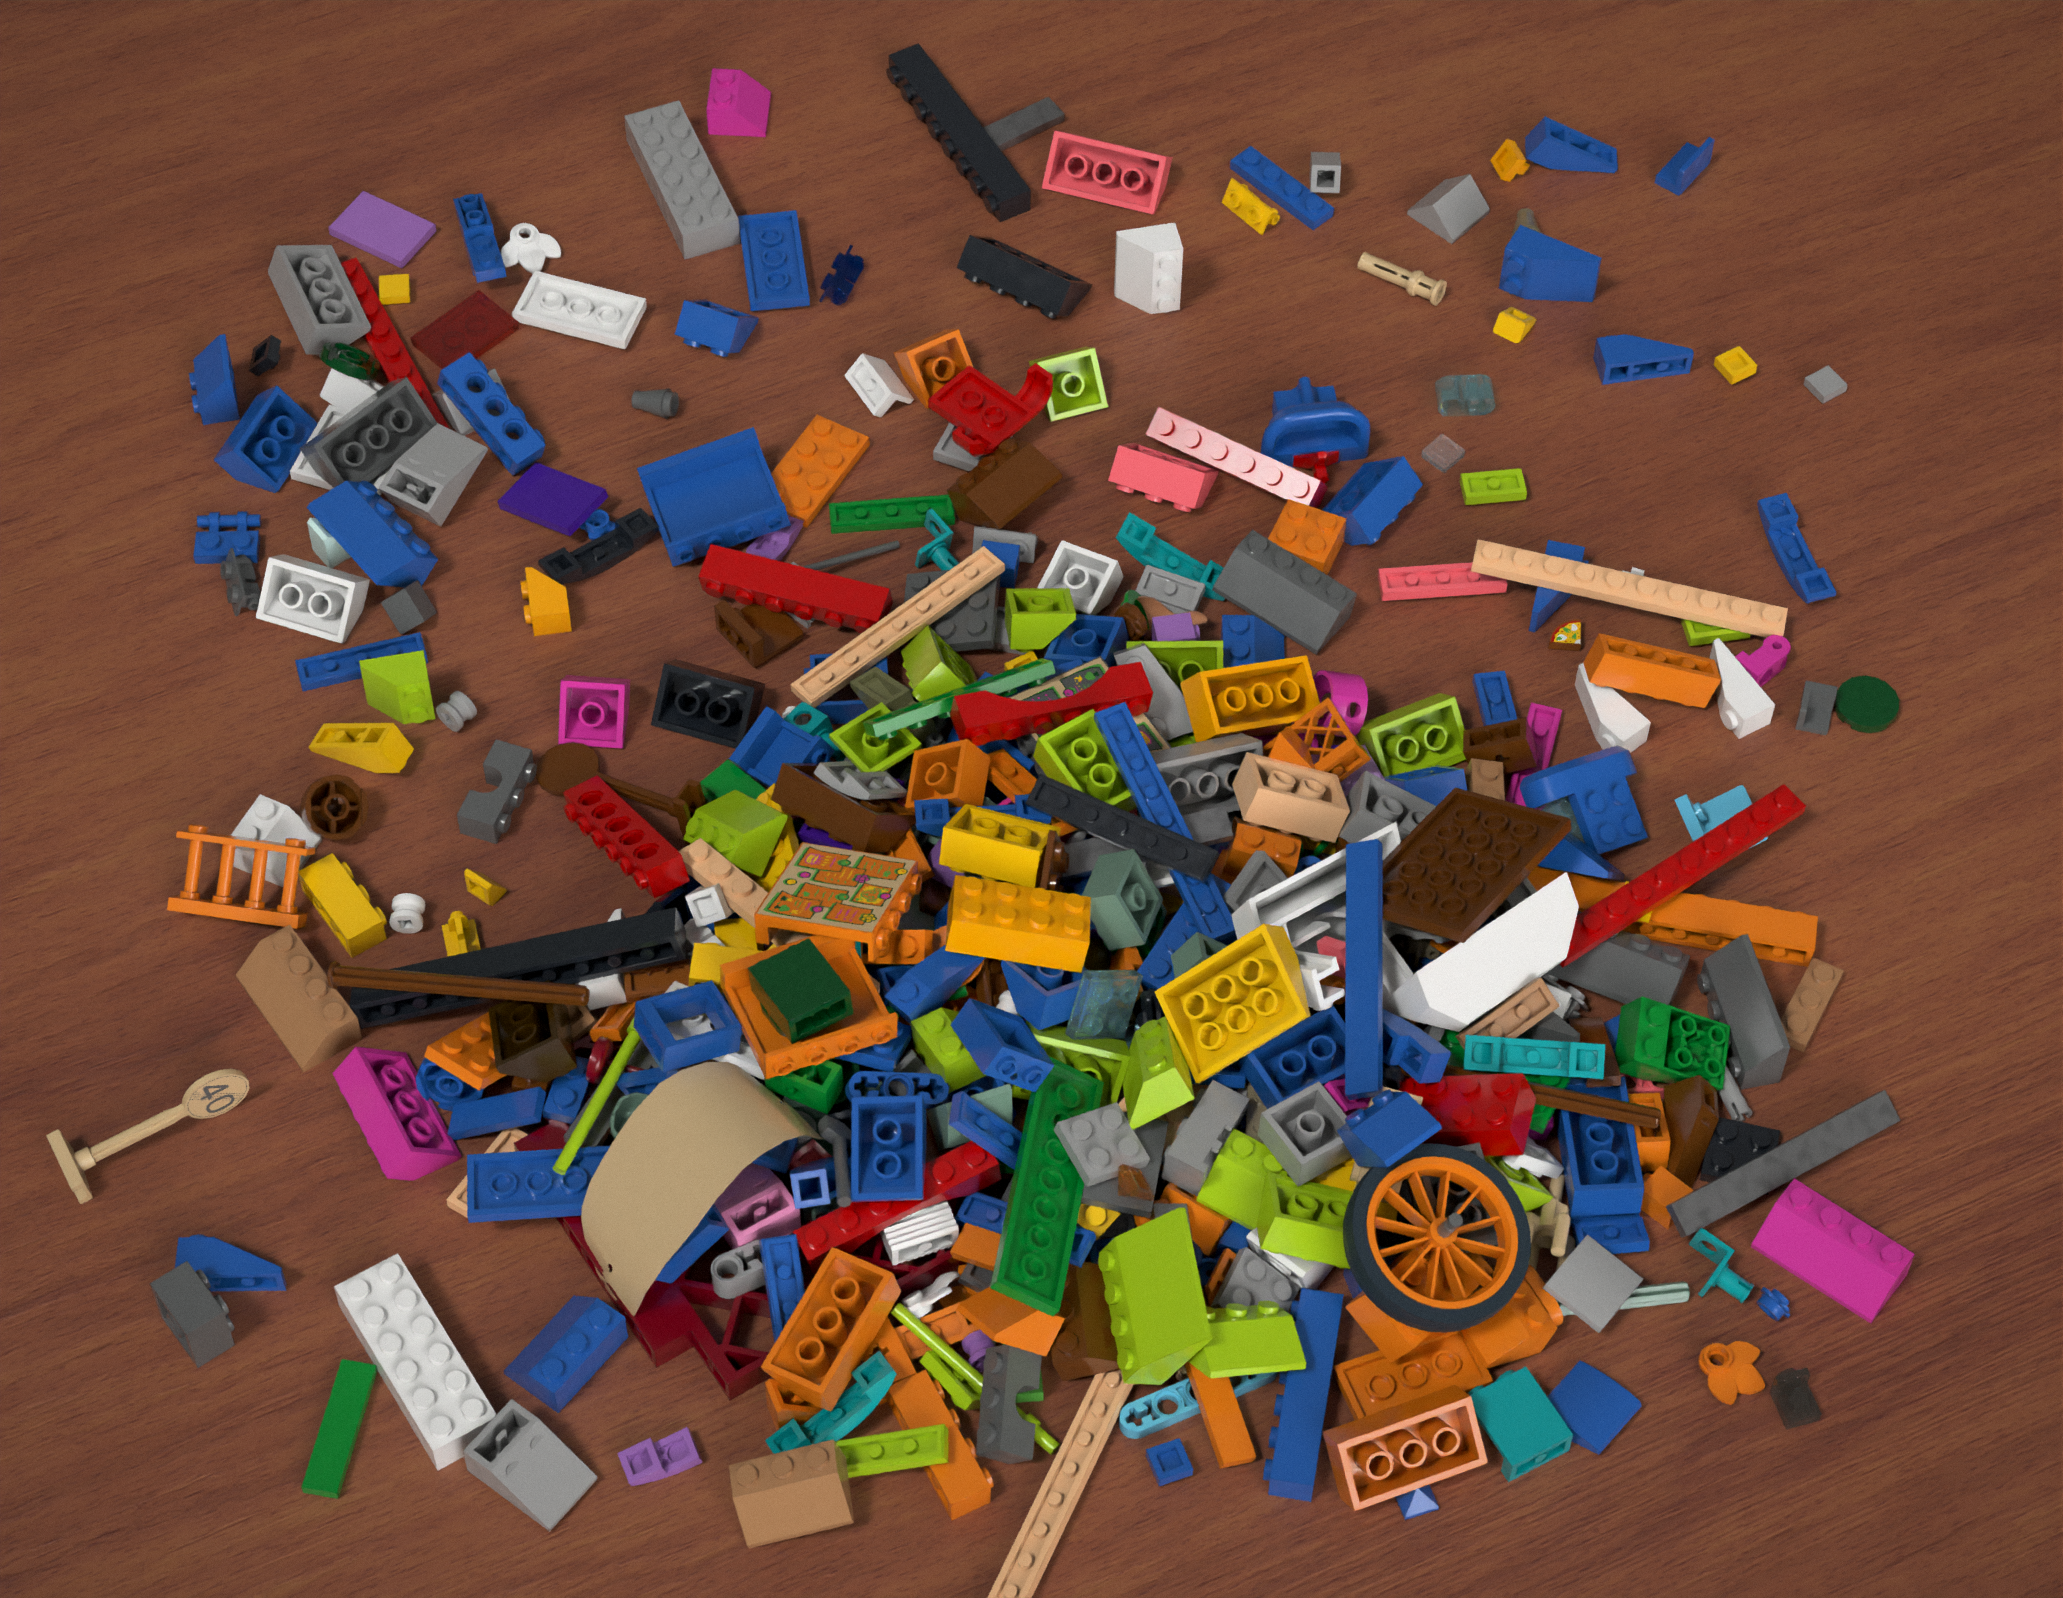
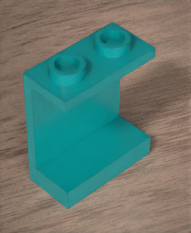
[1467,1366,1573,1482]

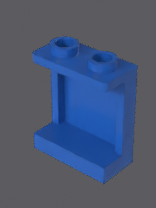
[729,706,835,787]

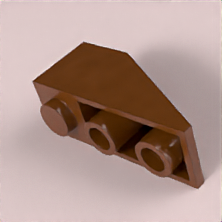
[1662,1075,1719,1188]

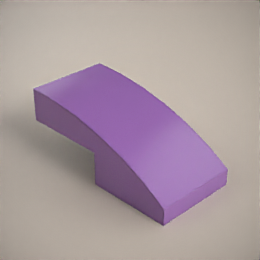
[746,515,803,561]
[618,1427,703,1486]

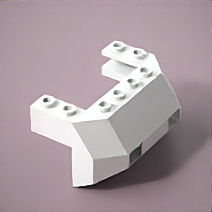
[1231,822,1451,1011]
[1383,872,1579,1032]

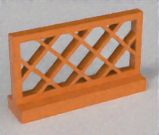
[1263,697,1371,829]

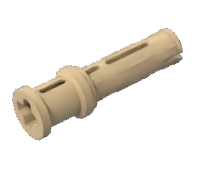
[1357,252,1447,306]

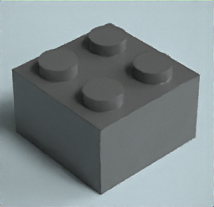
[150,1261,235,1368]

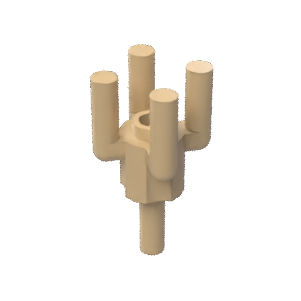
[1525,1174,1576,1271]

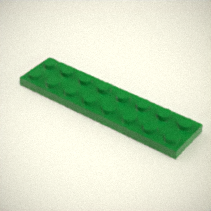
[990,1056,1104,1317]

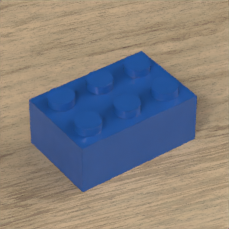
[1241,1006,1345,1109]

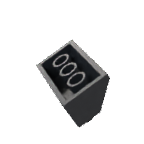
[956,235,1092,319]

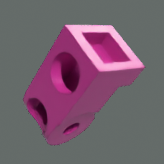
[1735,635,1791,687]

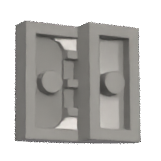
[814,761,907,800]
[1543,1235,1643,1333]

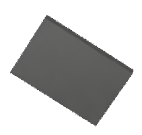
[1081,1107,1168,1218]

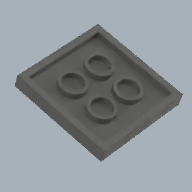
[899,570,1001,655]

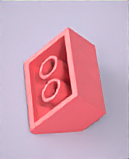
[1108,443,1219,512]

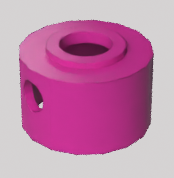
[1313,670,1368,738]

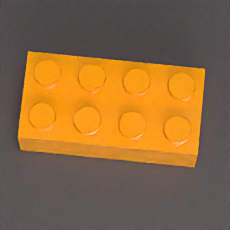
[1180,655,1324,743]
[945,875,1091,973]

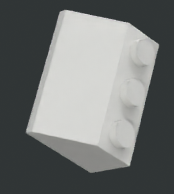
[1114,223,1183,314]
[256,554,370,644]

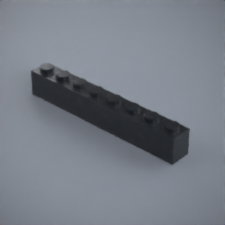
[886,43,1031,222]

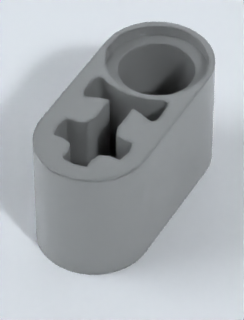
[711,1240,766,1299]

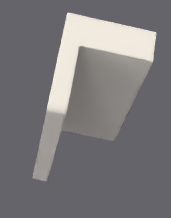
[844,353,914,418]
[320,368,384,411]

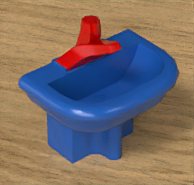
[1261,377,1371,483]

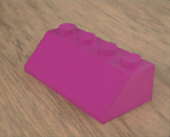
[333,1047,462,1181]
[1751,1178,1915,1323]

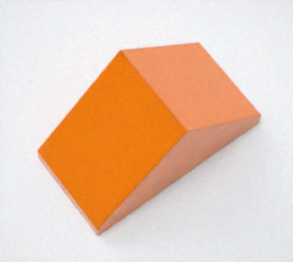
[765,1379,823,1431]

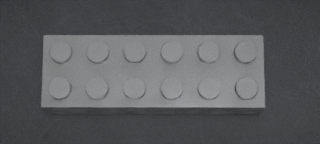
[624,100,740,260]

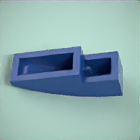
[1383,1009,1452,1084]

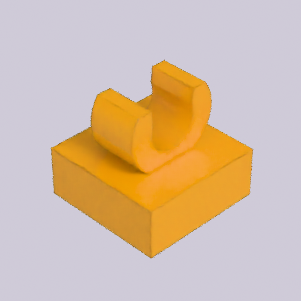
[1490,139,1530,182]

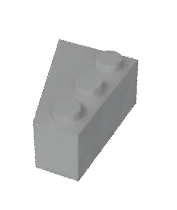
[1114,642,1193,741]
[1161,1080,1250,1196]

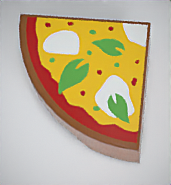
[1548,619,1581,651]

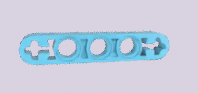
[1119,1372,1278,1439]

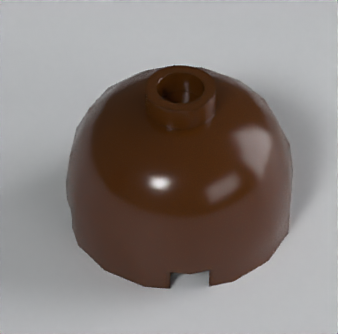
[300,774,369,841]

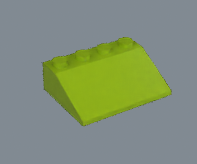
[1098,1207,1212,1385]

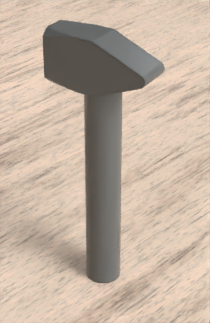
[818,1115,852,1207]

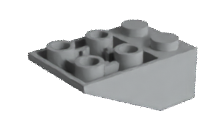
[379,423,488,527]
[463,1399,598,1531]

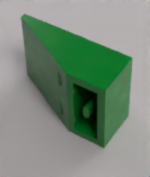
[1615,996,1730,1090]

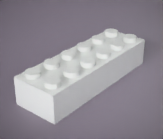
[334,1253,497,1471]

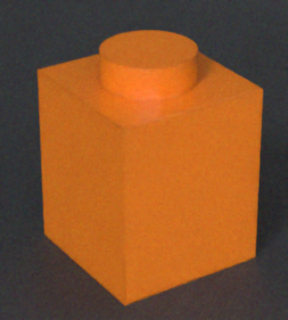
[1641,1166,1694,1230]

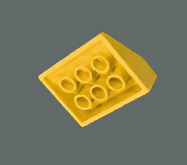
[1155,923,1310,1084]

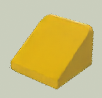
[1493,307,1537,343]
[464,868,507,906]

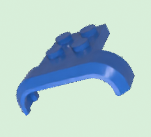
[1519,745,1648,855]

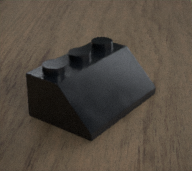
[651,659,765,748]

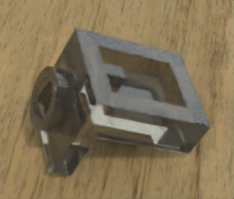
[1770,1368,1822,1430]

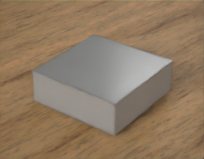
[1803,365,1848,404]

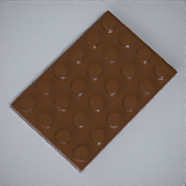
[1383,787,1572,943]

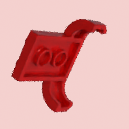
[928,363,1053,457]

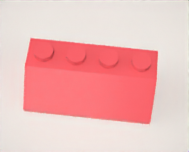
[1042,131,1173,215]

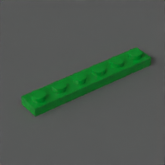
[863,658,1056,740]

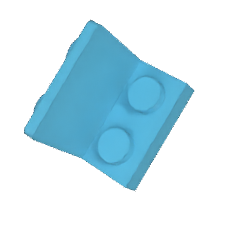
[1675,785,1768,848]

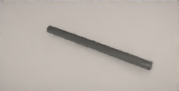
[802,540,900,570]

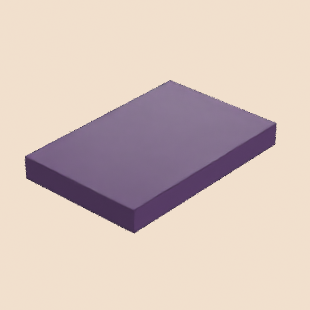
[329,191,436,268]

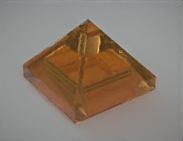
[1118,1164,1154,1201]

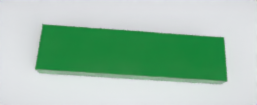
[829,494,955,534]
[301,1359,378,1499]

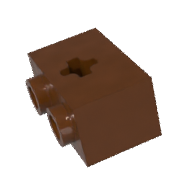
[1463,717,1537,774]

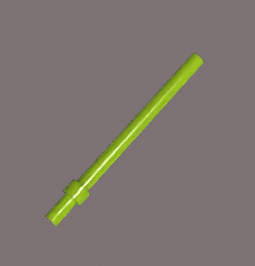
[552,997,650,1175]
[891,1303,1060,1455]

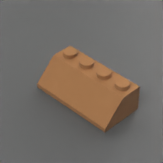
[236,924,362,1072]

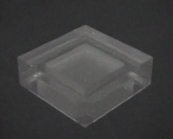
[1421,434,1465,473]

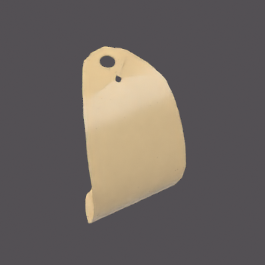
[581,1062,822,1316]

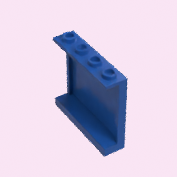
[637,427,791,567]

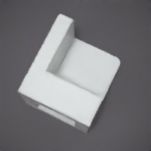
[685,883,734,928]

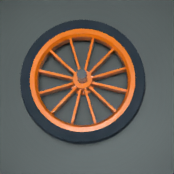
[1343,1143,1531,1333]

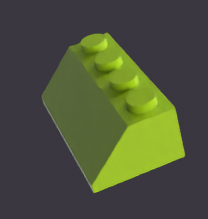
[901,625,977,702]

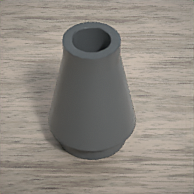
[632,388,679,419]

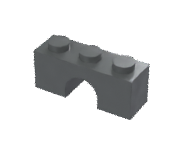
[457,739,537,844]
[976,1344,1042,1464]

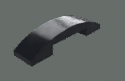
[538,507,659,584]

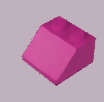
[707,68,771,137]
[558,675,630,748]

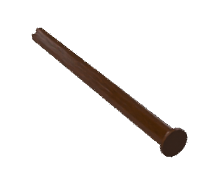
[327,962,590,1006]
[1397,1064,1661,1129]

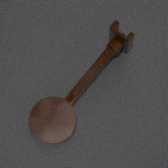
[536,742,707,845]

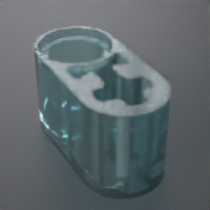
[1435,374,1495,416]

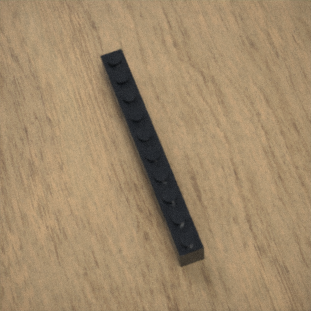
[350,907,686,1029]

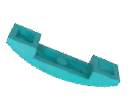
[1115,512,1225,601]
[1463,1035,1605,1079]
[765,1351,897,1454]

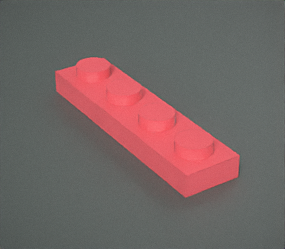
[1378,562,1507,601]

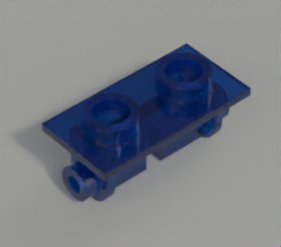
[819,245,864,305]

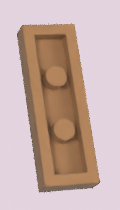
[1781,957,1844,1053]
[1455,978,1560,1049]

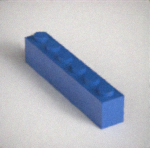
[1263,1288,1344,1502]

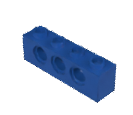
[437,352,546,476]

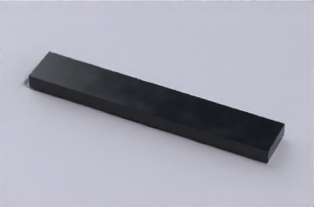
[1025,774,1220,884]

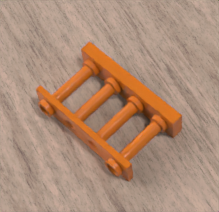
[167,824,316,929]

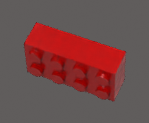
[1398,1073,1536,1156]

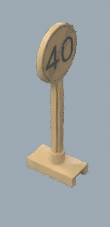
[46,1069,249,1205]

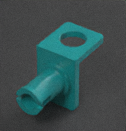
[915,508,959,571]
[784,702,846,762]
[1689,1228,1754,1304]

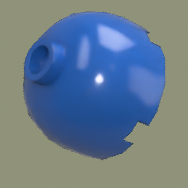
[415,1057,484,1111]

